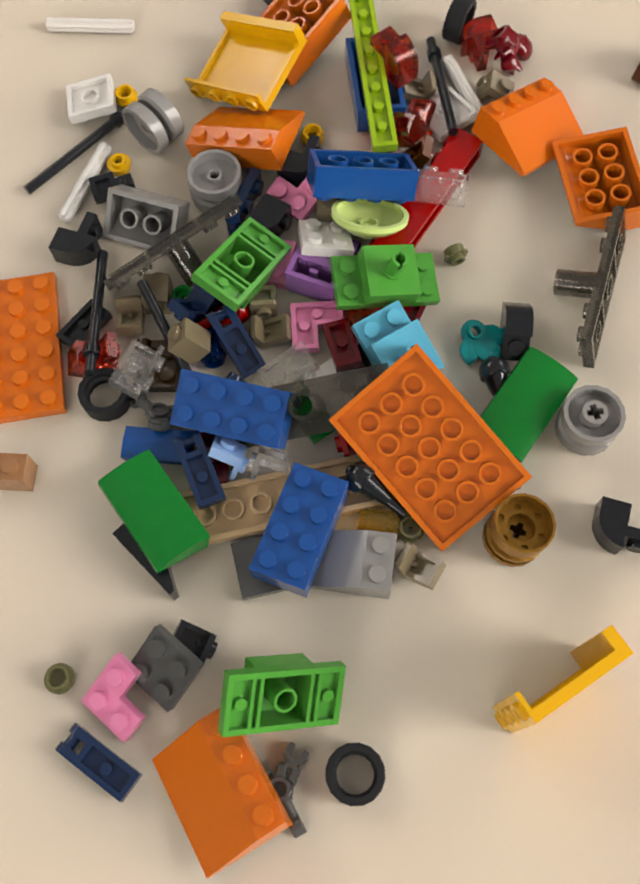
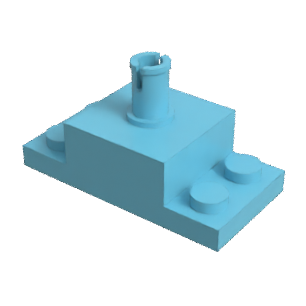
[351,300,445,376]

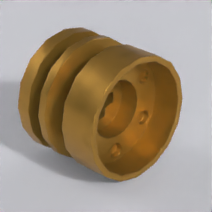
[482,493,556,567]

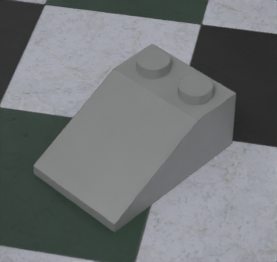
[311,530,397,599]

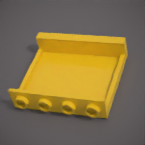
[184,11,307,112]
[493,625,634,733]

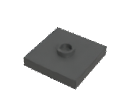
[231,536,286,601]

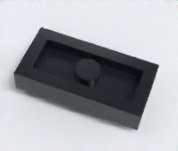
[56,299,113,354]

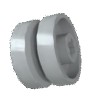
[122,88,184,154]
[186,149,243,215]
[555,385,626,456]

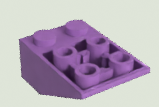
[284,239,361,301]

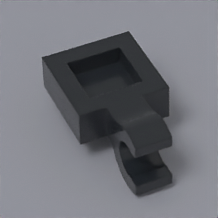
[88,171,136,205]

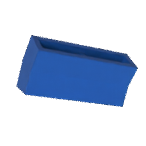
[121,426,195,465]

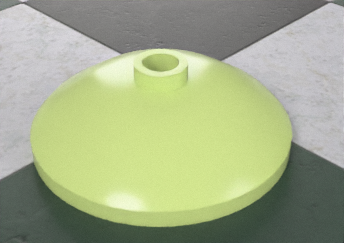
[331,199,409,239]

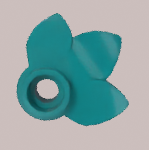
[459,319,502,365]

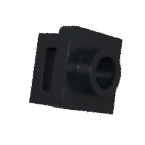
[173,619,218,663]

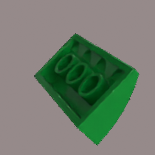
[480,347,578,462]
[98,449,210,574]

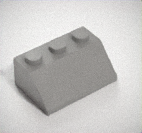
[103,184,190,256]

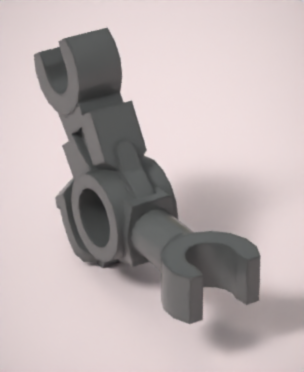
[129,386,174,432]
[266,742,309,838]

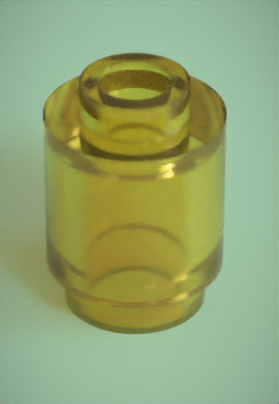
[357,508,400,535]

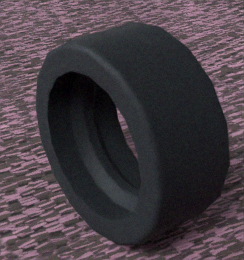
[442,0,477,45]
[77,368,133,422]
[325,743,385,806]

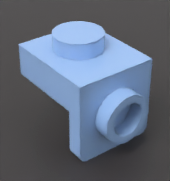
[208,435,249,481]

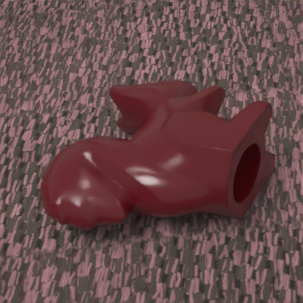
[485,25,533,75]

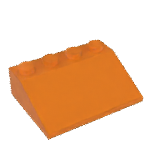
[260,0,351,87]
[471,77,584,177]
[185,107,305,171]
[551,127,640,231]
[152,708,293,879]

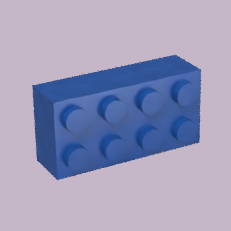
[345,33,406,132]
[307,149,419,204]
[170,369,297,449]
[248,462,349,598]

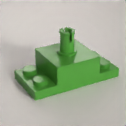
[191,217,292,312]
[329,244,440,310]
[218,653,346,738]

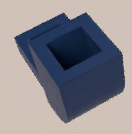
[167,284,223,323]

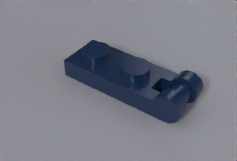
[225,167,264,236]
[205,304,267,379]
[172,430,226,510]
[55,722,142,802]

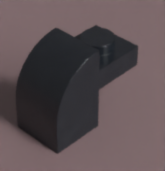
[277,134,323,188]
[48,212,103,266]
[500,302,534,361]
[592,496,640,555]

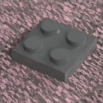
[131,624,205,712]

